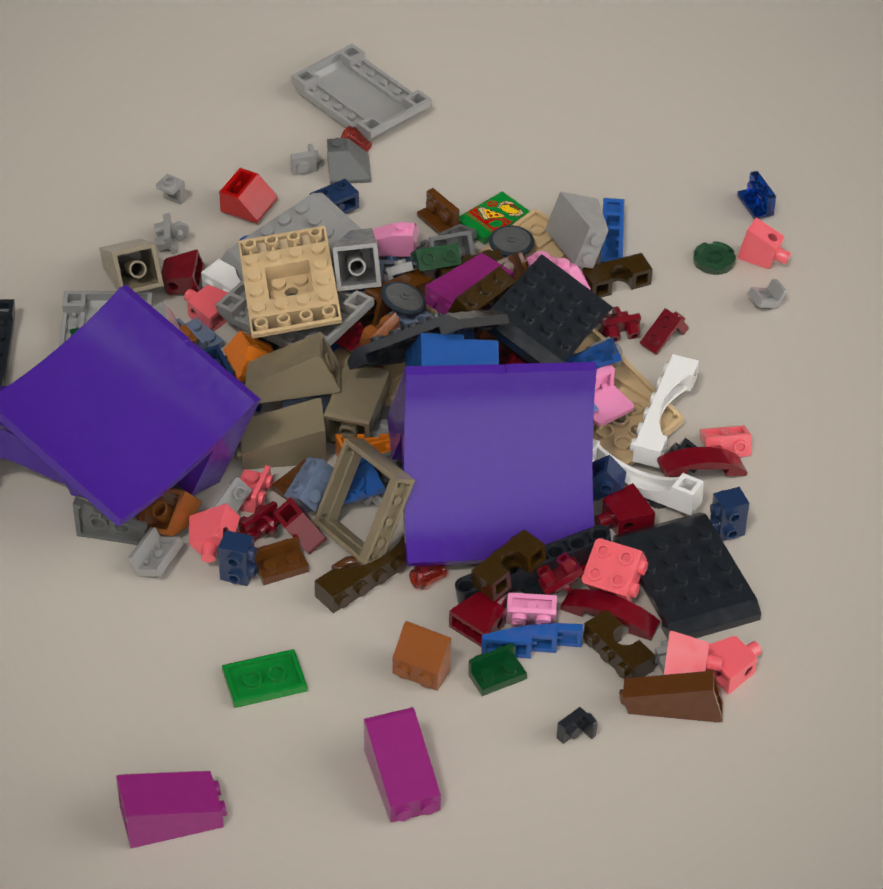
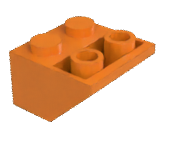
[223,330,275,383]

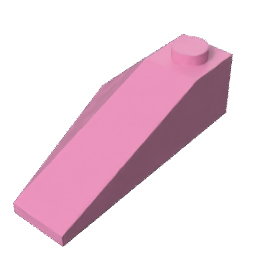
[372,222,419,257]

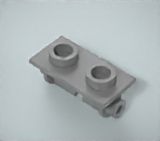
[214,476,252,512]

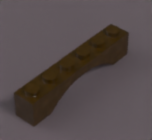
[314,534,407,614]

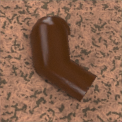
[331,556,363,569]

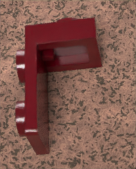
[640,308,689,355]

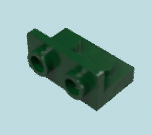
[410,243,462,271]
[468,643,527,696]

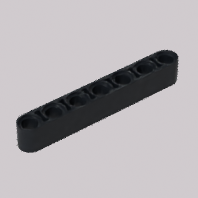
[455,525,611,604]

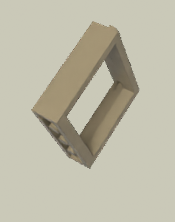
[313,438,415,565]

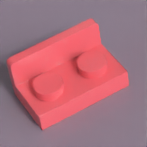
[700,425,751,457]
[239,465,274,513]

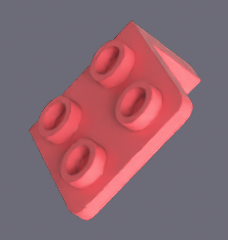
[582,538,648,602]

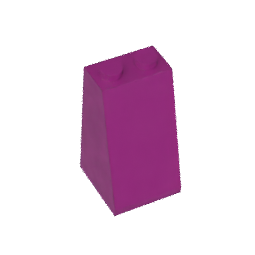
[425,253,514,314]
[364,707,441,823]
[116,771,227,849]

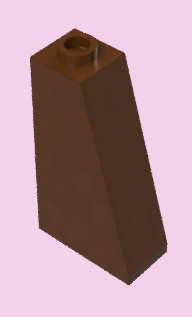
[358,269,433,327]
[619,670,724,723]

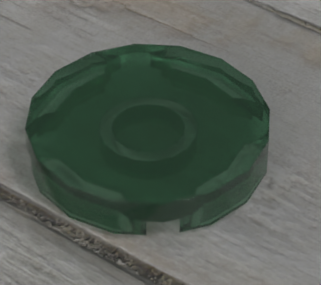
[693,241,736,275]

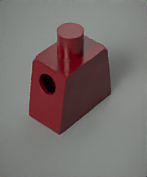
[161,249,205,295]
[594,483,655,535]
[449,592,507,648]

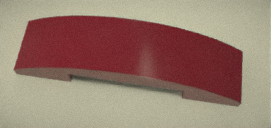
[657,447,748,477]
[560,589,660,641]

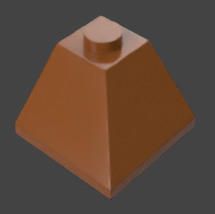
[137,488,202,537]

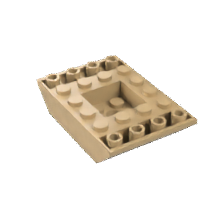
[238,226,342,339]

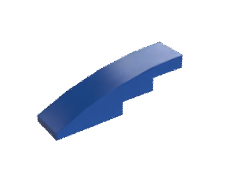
[601,198,624,263]
[481,623,583,659]

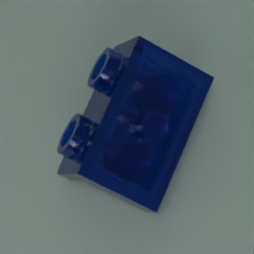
[737,171,776,219]

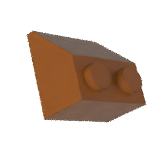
[393,621,451,691]

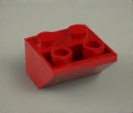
[219,168,278,223]

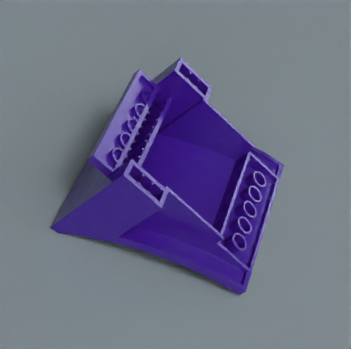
[0,285,261,527]
[387,362,597,566]

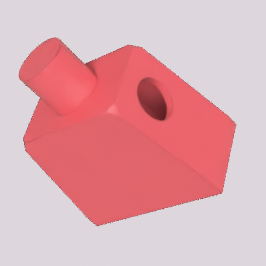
[737,218,791,269]
[184,285,228,332]
[189,503,240,563]
[664,631,723,675]
[706,636,762,694]

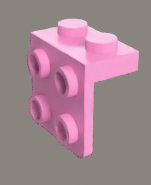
[593,364,634,426]
[506,593,557,627]

